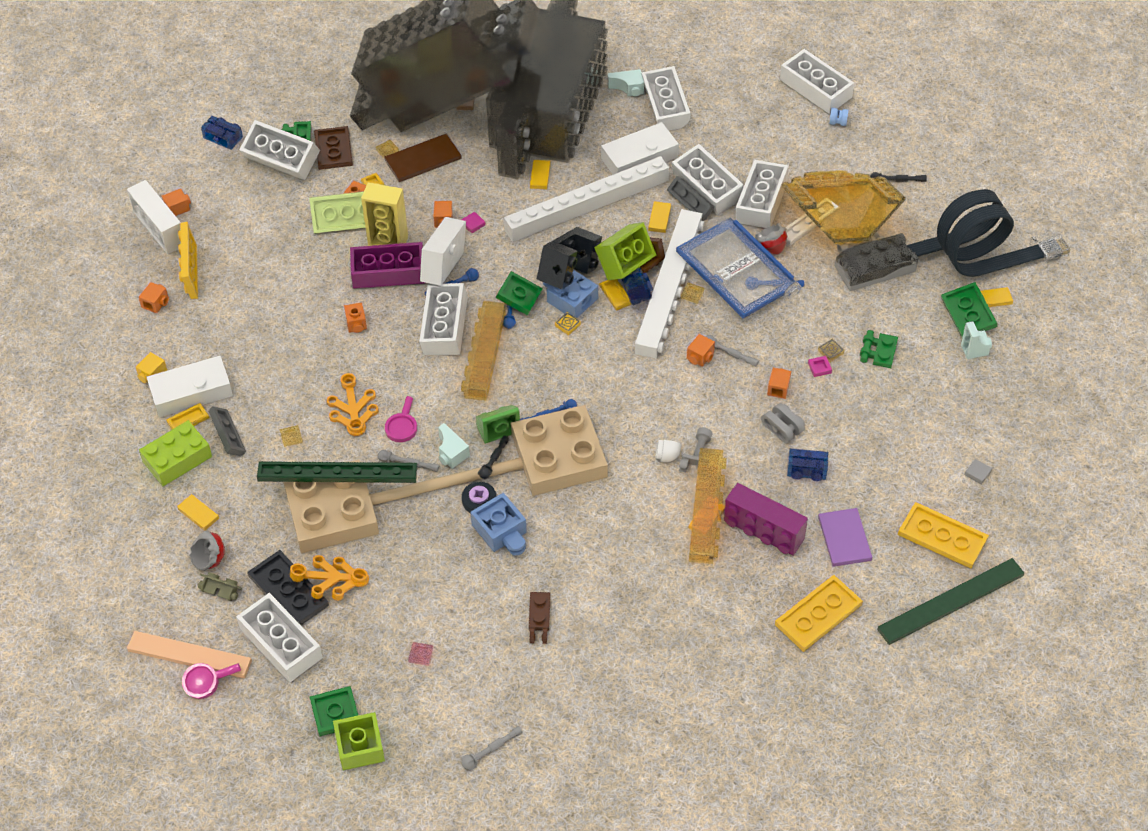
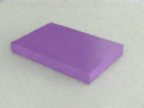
[818,508,873,567]

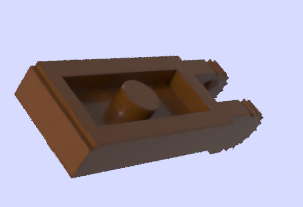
[529,592,551,644]

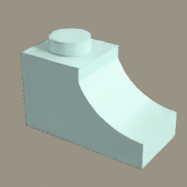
[608,69,644,96]
[961,322,992,359]
[438,423,470,469]

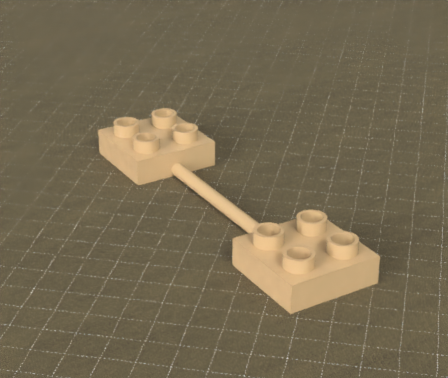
[283,405,608,554]

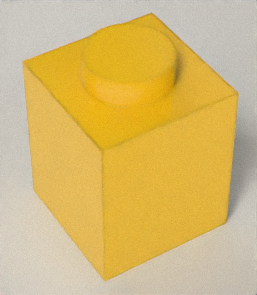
[136,352,167,383]

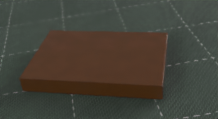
[314,126,353,170]

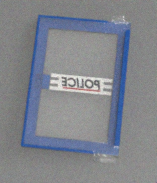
[676,216,802,319]

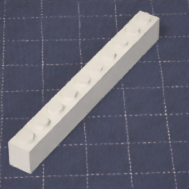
[504,156,669,242]
[635,209,704,359]

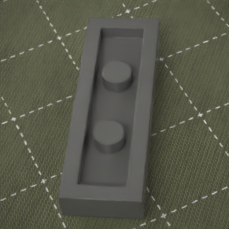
[667,176,714,221]
[208,406,246,456]

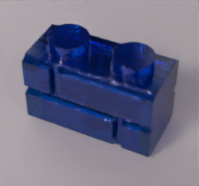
[201,116,243,150]
[622,268,653,306]
[787,448,829,481]

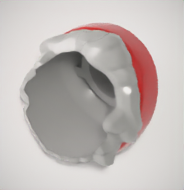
[755,223,788,255]
[189,530,225,571]

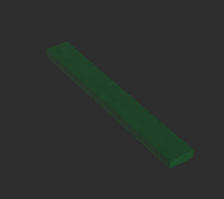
[257,461,418,483]
[877,558,1024,645]

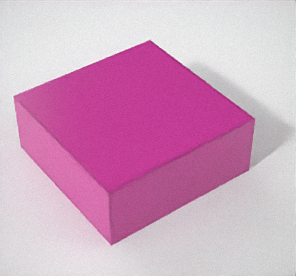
[461,211,486,234]
[808,356,832,377]

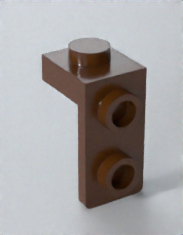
[633,237,665,274]

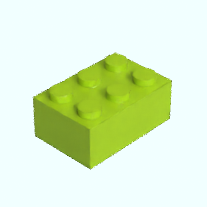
[594,222,656,280]
[139,420,212,487]

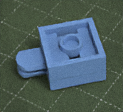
[543,270,598,318]
[470,492,527,556]

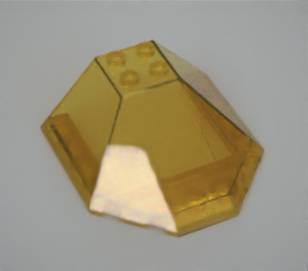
[782,170,906,245]

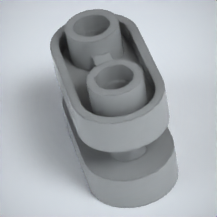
[761,403,805,444]

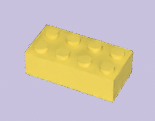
[361,182,408,246]

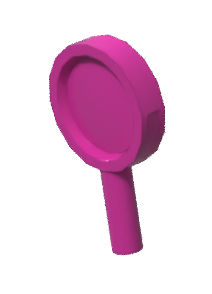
[385,396,417,442]
[182,663,241,699]

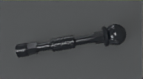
[870,172,927,184]
[478,436,509,480]

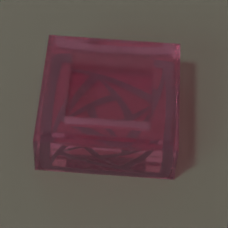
[408,642,433,666]

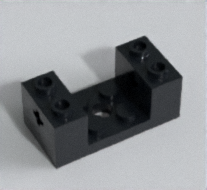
[536,227,602,289]

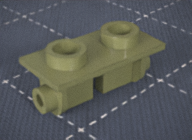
[198,572,243,601]

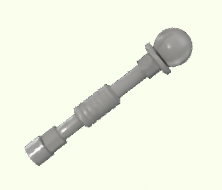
[705,335,759,367]
[378,450,440,472]
[462,726,522,770]

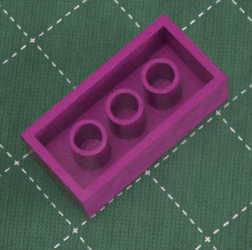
[350,242,426,289]
[724,482,808,556]

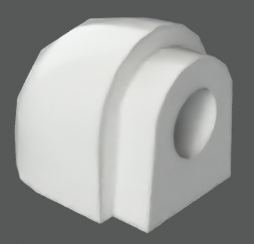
[655,440,681,463]

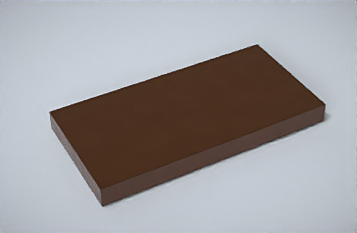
[384,133,462,182]

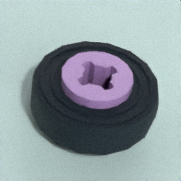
[462,481,497,513]

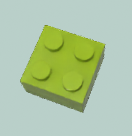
[333,712,385,771]

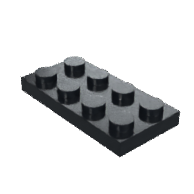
[247,550,329,625]

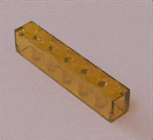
[461,301,506,401]
[689,448,727,564]

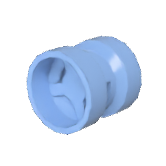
[829,108,849,126]

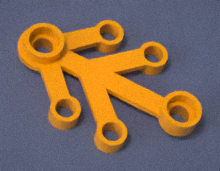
[327,373,379,436]
[290,555,369,600]

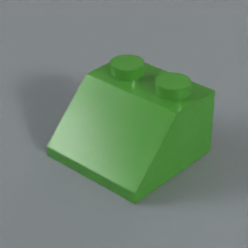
[476,405,520,444]

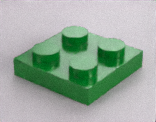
[496,271,543,316]
[310,686,358,737]

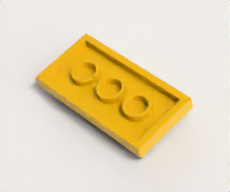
[178,222,198,299]
[898,502,989,569]
[775,575,863,652]

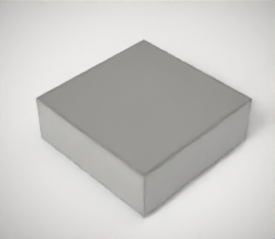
[965,459,992,484]

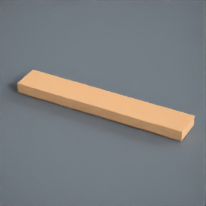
[127,631,252,679]

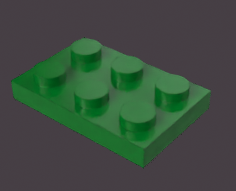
[941,282,998,338]

